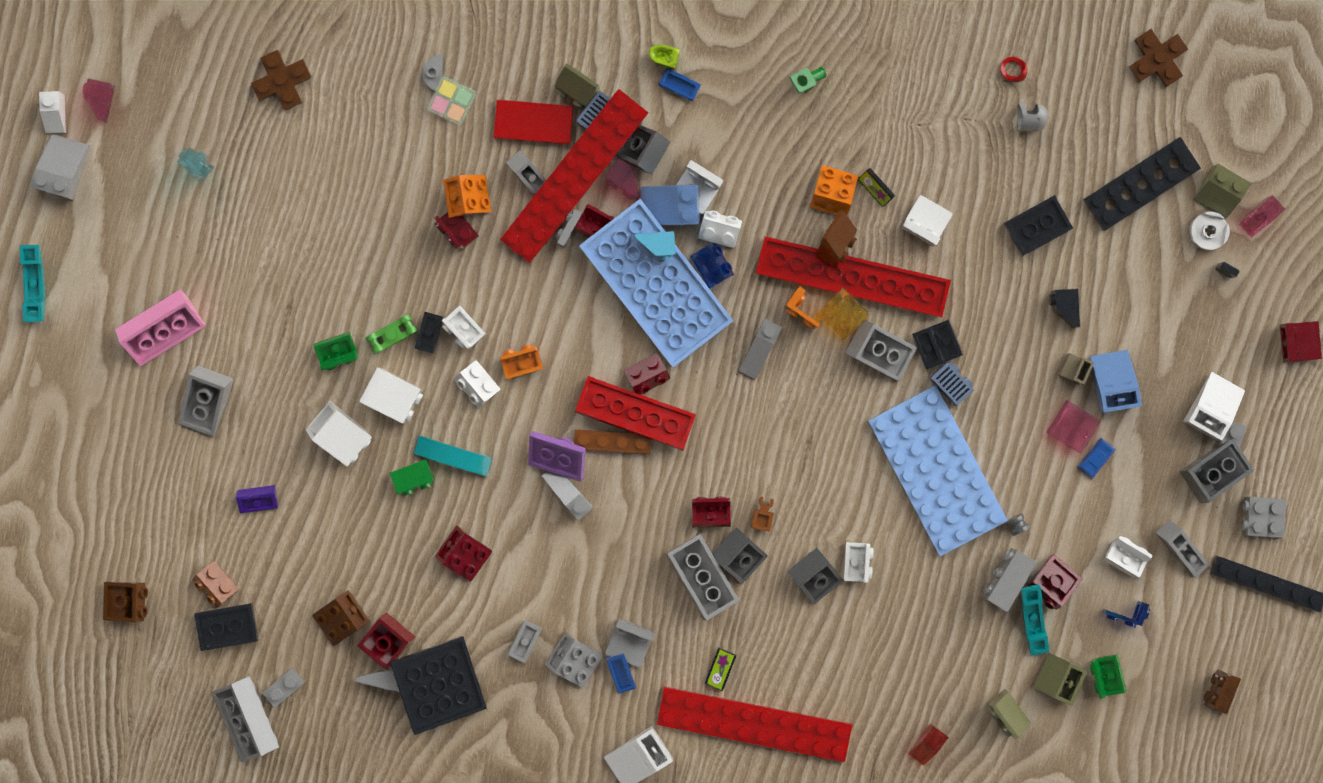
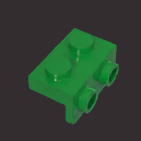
[313,331,358,371]
[1090,654,1127,699]

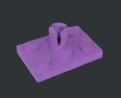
[528,431,586,482]

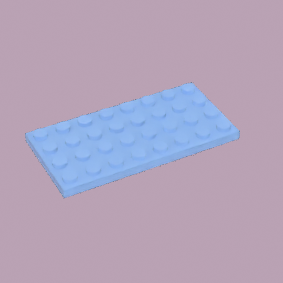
[579,199,733,367]
[868,385,1008,556]

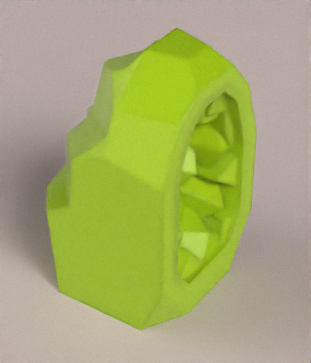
[648,45,680,70]

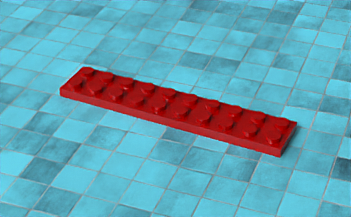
[500,88,649,263]
[755,236,951,318]
[657,686,853,762]

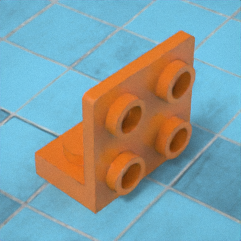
[809,165,858,215]
[443,175,491,218]
[784,286,820,329]

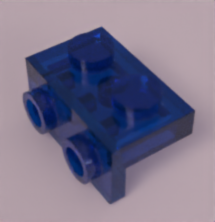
[690,243,734,289]

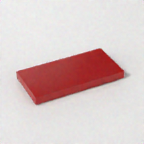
[494,99,573,145]

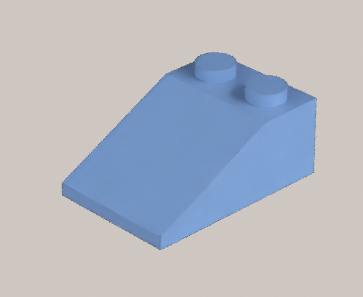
[641,184,700,225]

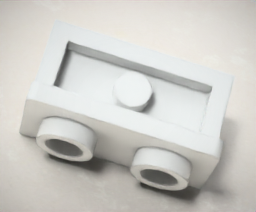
[698,211,742,249]
[442,305,486,349]
[455,360,501,408]
[1104,536,1152,580]
[844,542,873,583]

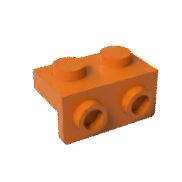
[499,344,543,379]

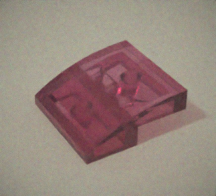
[1046,400,1101,454]

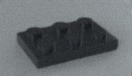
[1004,195,1073,256]
[194,603,259,651]

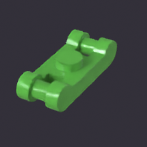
[365,314,418,355]

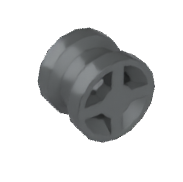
[1006,514,1030,536]

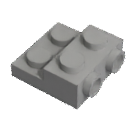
[1241,497,1286,538]

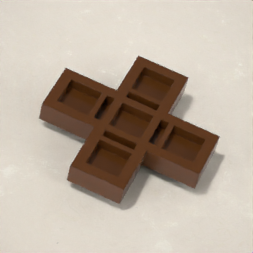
[1129,29,1188,87]
[251,50,312,111]

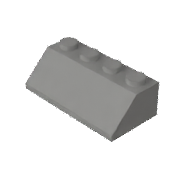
[665,534,739,621]
[212,676,279,762]

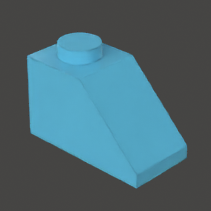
[634,231,676,259]

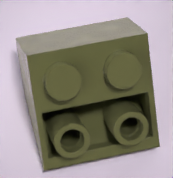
[1033,652,1088,706]
[987,689,1031,739]

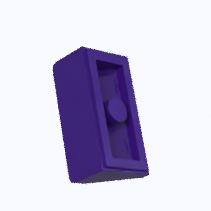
[236,485,278,513]

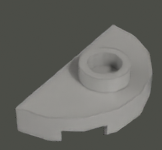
[423,54,443,92]

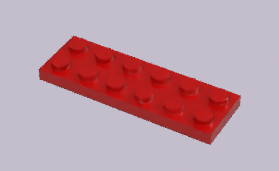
[575,376,696,451]

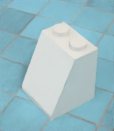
[359,367,423,424]
[305,401,372,466]

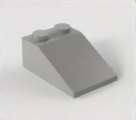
[30,134,90,200]
[845,319,917,381]
[178,366,233,437]

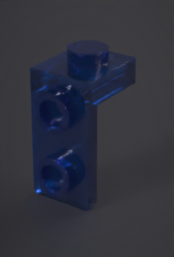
[1102,601,1150,628]

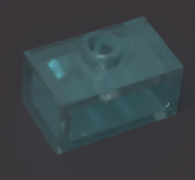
[177,147,215,181]

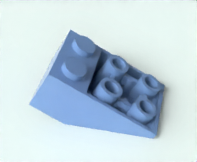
[1090,350,1142,413]

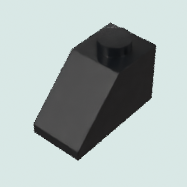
[1049,289,1080,328]

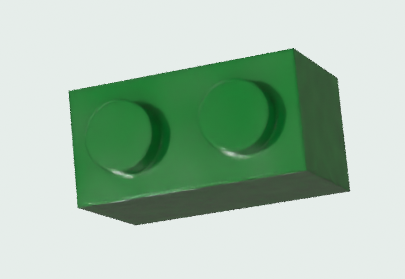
[390,459,435,496]

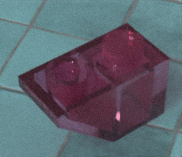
[605,158,639,200]

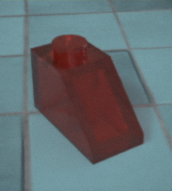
[908,723,949,765]

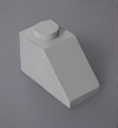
[506,150,546,195]

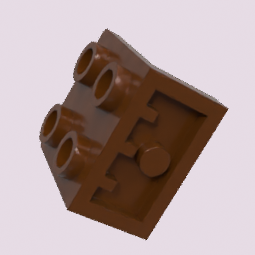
[312,590,370,646]
[1203,670,1241,714]

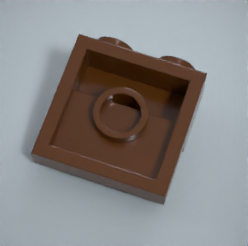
[103,581,148,622]

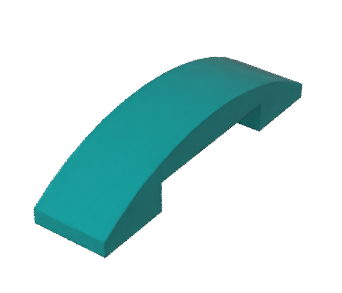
[19,245,45,322]
[413,435,492,476]
[1021,584,1050,656]

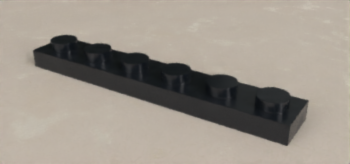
[1210,556,1323,612]

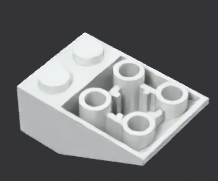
[1183,372,1245,441]
[604,726,673,783]

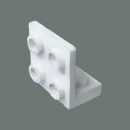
[677,160,723,214]
[901,195,953,247]

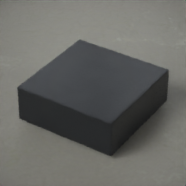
[1215,262,1240,278]

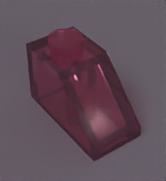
[82,79,115,123]
[1238,195,1285,237]

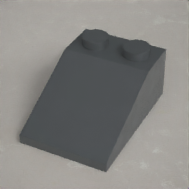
[1180,438,1254,503]

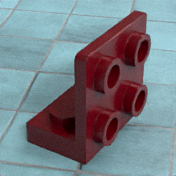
[434,212,479,250]
[1279,321,1322,363]
[435,525,492,582]

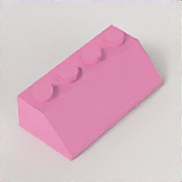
[115,289,206,367]

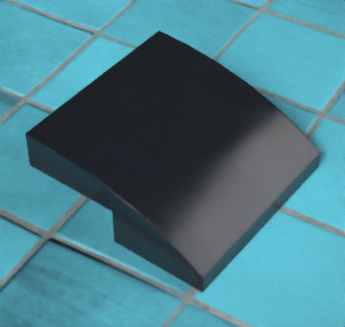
[912,319,964,369]

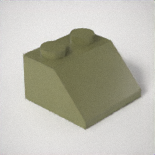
[555,63,600,109]
[1194,164,1251,218]

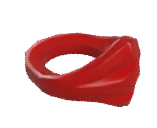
[1000,56,1028,82]

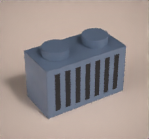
[576,90,610,130]
[929,362,974,406]

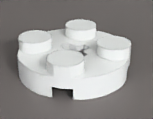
[1190,212,1230,250]

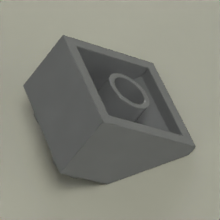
[615,125,670,175]
[712,527,768,584]
[788,548,843,604]

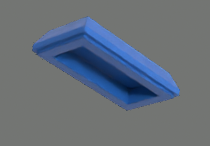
[658,68,701,102]
[1077,438,1116,479]
[606,653,636,694]

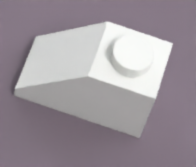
[39,91,66,133]

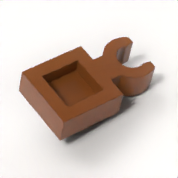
[751,496,774,532]

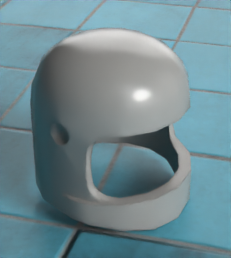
[1017,102,1048,131]

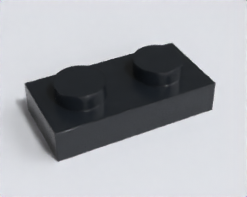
[414,312,444,354]

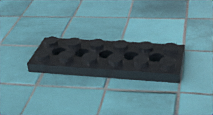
[1083,136,1201,231]

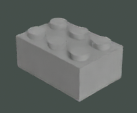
[982,548,1037,612]

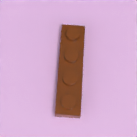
[574,429,651,454]

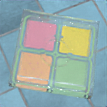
[426,75,477,126]

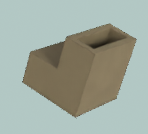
[1058,353,1094,385]

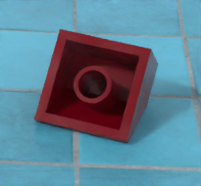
[357,612,415,671]

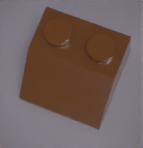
[816,209,857,267]

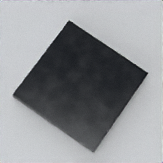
[389,636,487,735]

